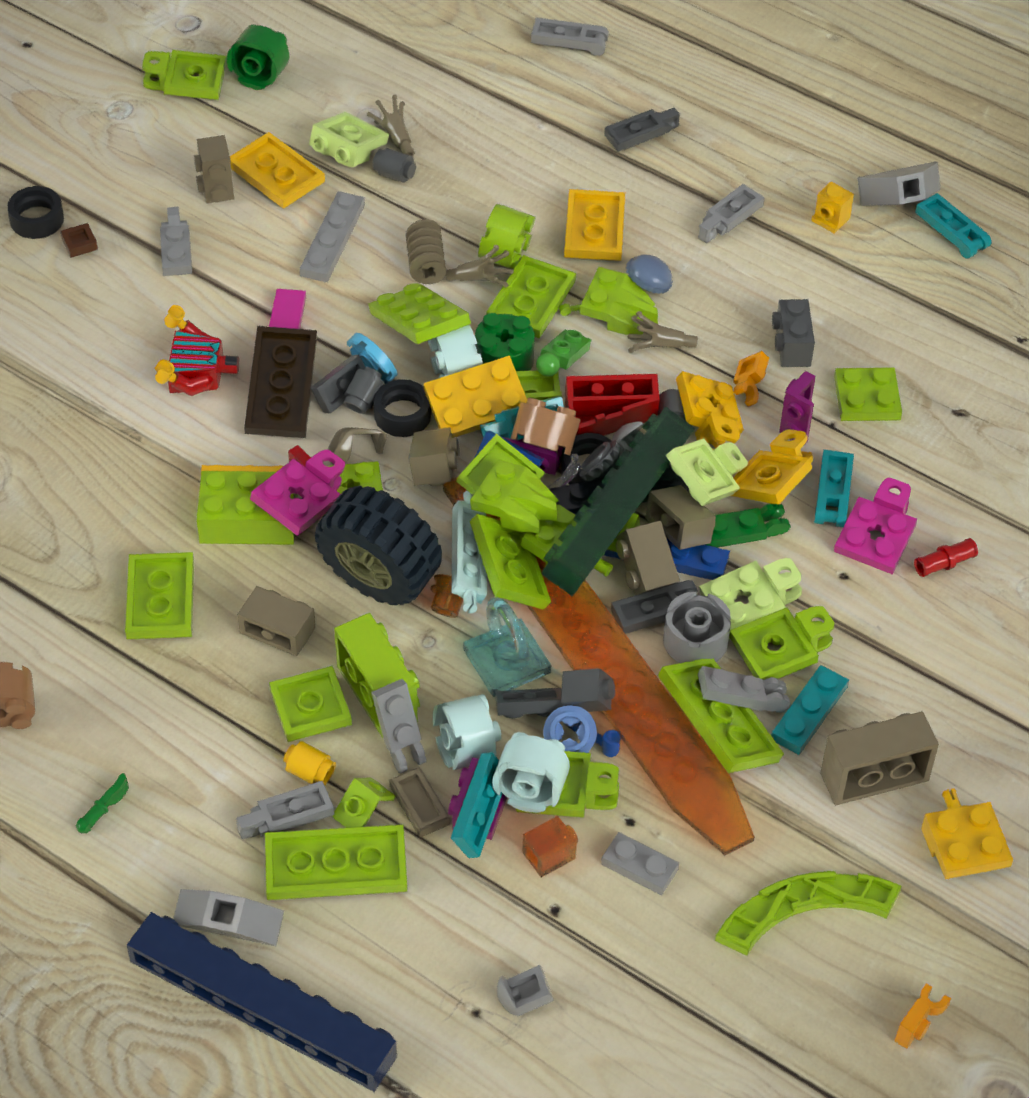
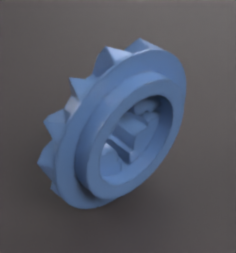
[543,705,597,753]

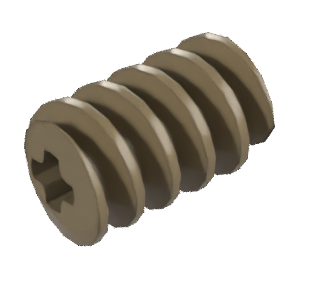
[406,219,446,284]

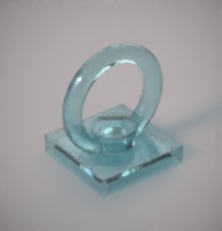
[463,597,552,697]

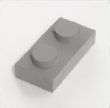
[601,832,679,895]

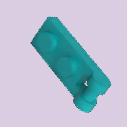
[915,193,992,259]
[814,450,854,527]

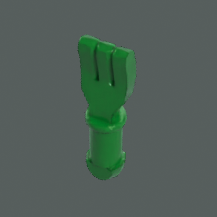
[76,773,129,833]

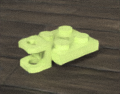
[665,438,748,506]
[699,558,802,640]

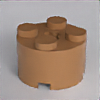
[510,397,580,456]
[0,662,35,729]

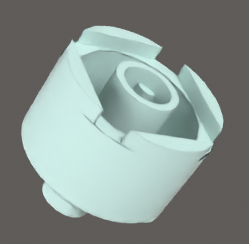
[428,325,483,378]
[433,694,501,770]
[492,732,570,813]

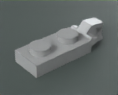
[698,184,765,243]
[160,207,192,276]
[236,781,334,839]

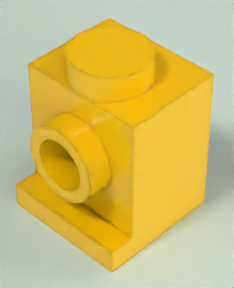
[811,181,854,234]

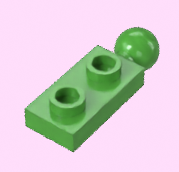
[536,330,592,377]

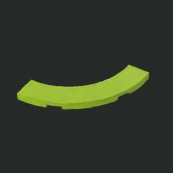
[715,871,902,956]

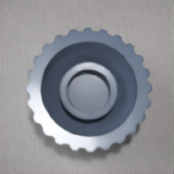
[626,254,673,294]

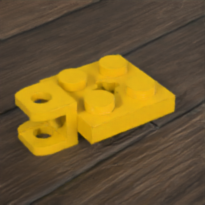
[676,371,744,450]
[731,429,814,505]

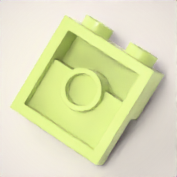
[309,112,389,167]

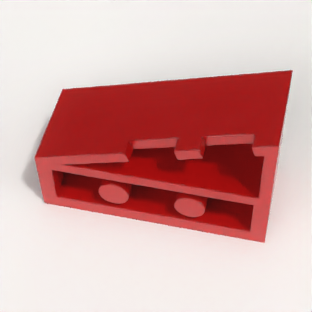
[565,374,660,436]

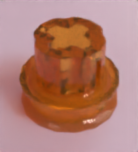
[430,574,463,618]

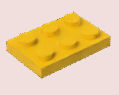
[230,132,325,209]
[564,189,626,261]
[424,355,527,438]

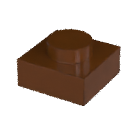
[60,223,98,258]

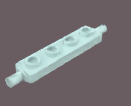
[452,490,487,614]

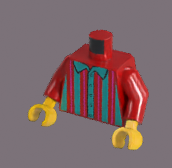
[155,305,239,396]

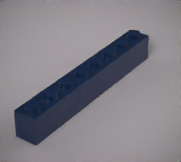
[127,912,397,1092]

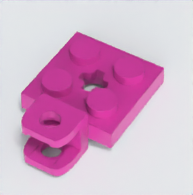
[250,450,345,536]
[834,477,917,575]

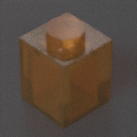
[522,816,578,878]

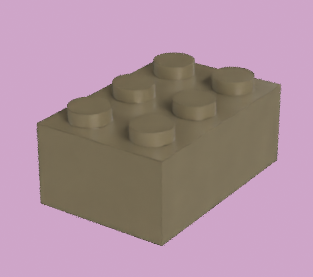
[820,711,939,806]

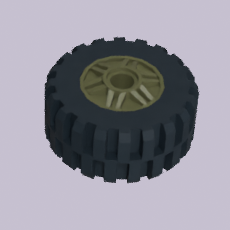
[315,486,442,606]

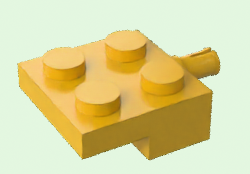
[921,788,1013,879]

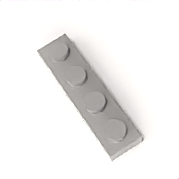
[300,191,365,283]

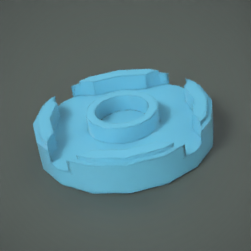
[347,333,397,384]

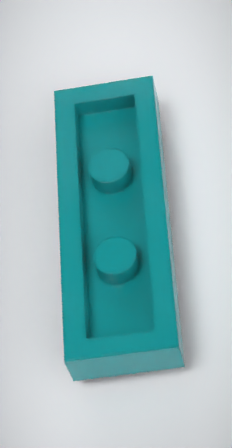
[771,665,849,755]
[451,752,502,858]

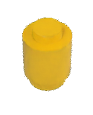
[283,741,336,786]

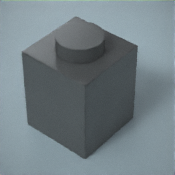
[561,668,615,712]

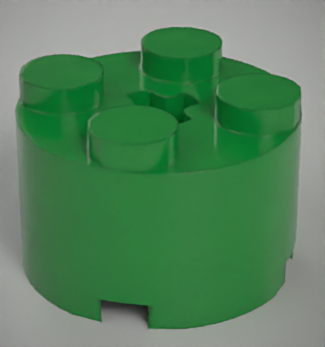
[226,24,290,90]
[475,313,535,371]

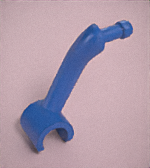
[566,723,621,757]

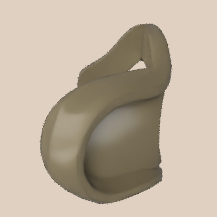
[328,427,387,465]

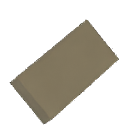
[389,767,450,838]

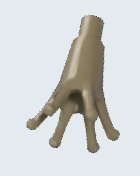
[367,94,415,156]
[446,245,514,288]
[627,311,698,354]

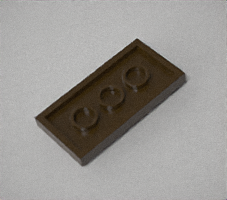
[244,326,317,438]

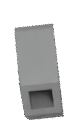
[858,161,940,206]
[173,889,284,946]

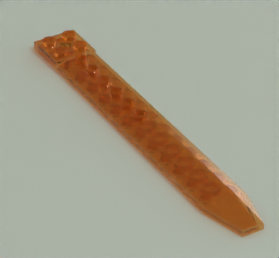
[443,476,755,856]

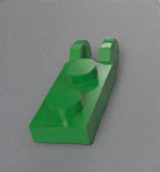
[705,504,791,548]

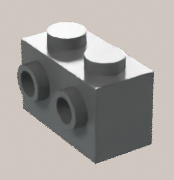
[772,299,815,367]

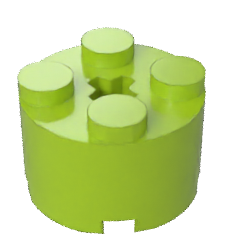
[478,204,536,270]

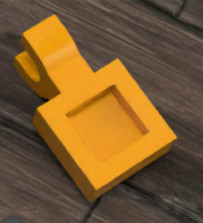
[733,351,769,407]
[895,983,951,1049]

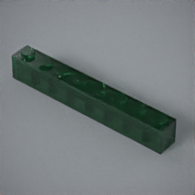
[541,406,695,597]

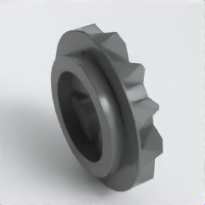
[580,440,621,481]

